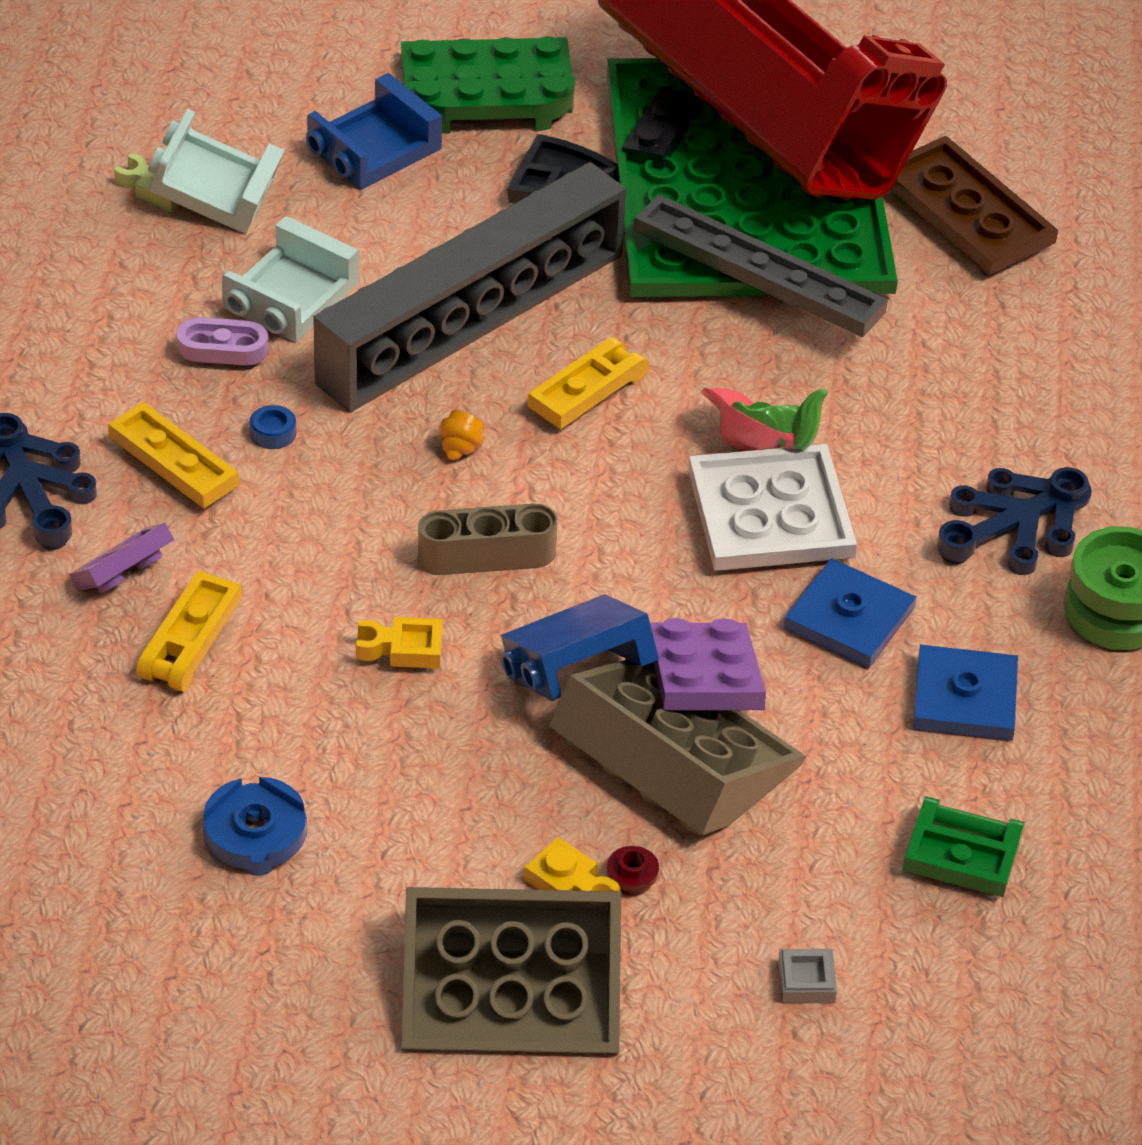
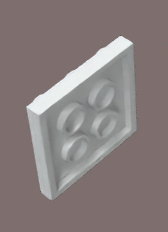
[688,444,857,571]

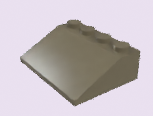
[549,659,806,835]
[401,887,621,1054]

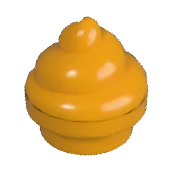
[438,410,485,460]

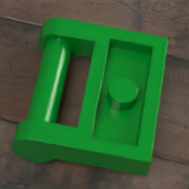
[902,796,1025,898]

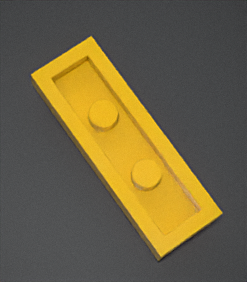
[108,401,239,509]

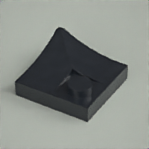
[507,134,618,203]

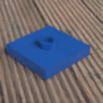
[783,558,917,668]
[913,644,1018,741]

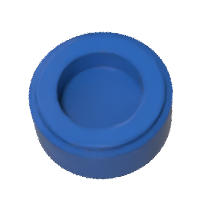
[249,405,297,449]

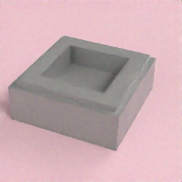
[778,949,837,1003]

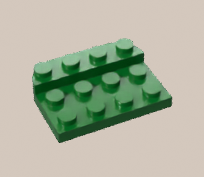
[401,36,575,134]

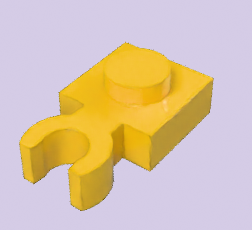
[356,617,443,669]
[524,837,620,891]

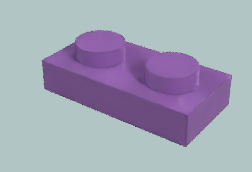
[69,523,174,593]

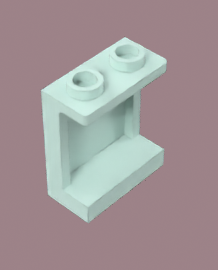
[148,109,285,234]
[222,216,359,343]

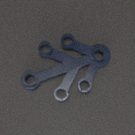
[0,413,97,550]
[937,467,1092,575]

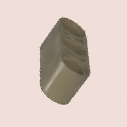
[418,503,558,575]

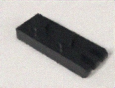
[622,86,703,169]

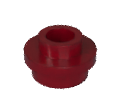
[607,846,659,896]

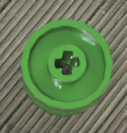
[1064,526,1142,650]

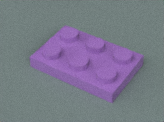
[650,618,766,710]

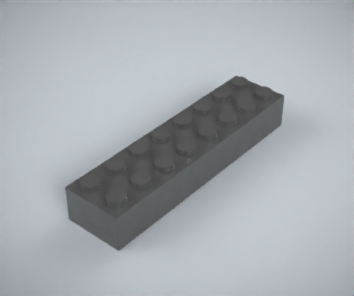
[313,162,626,413]

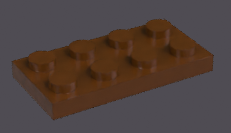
[890,136,1058,275]

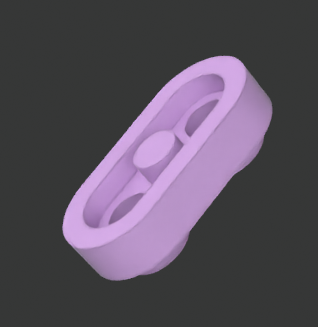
[177,317,269,366]

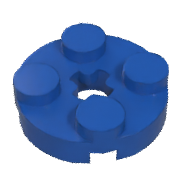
[203,777,307,876]

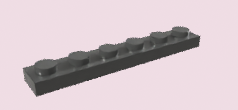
[634,194,888,337]

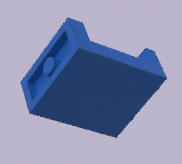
[306,73,442,190]
[501,594,659,701]

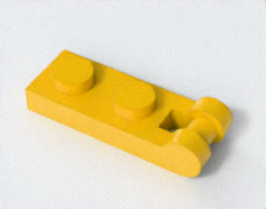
[527,337,650,430]
[136,570,242,692]

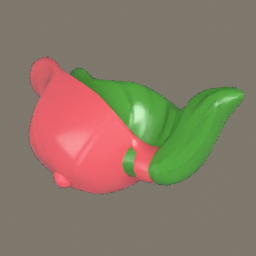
[701,388,828,452]

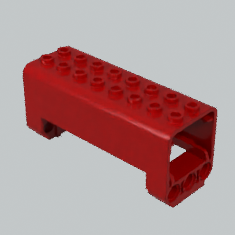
[598,0,947,201]

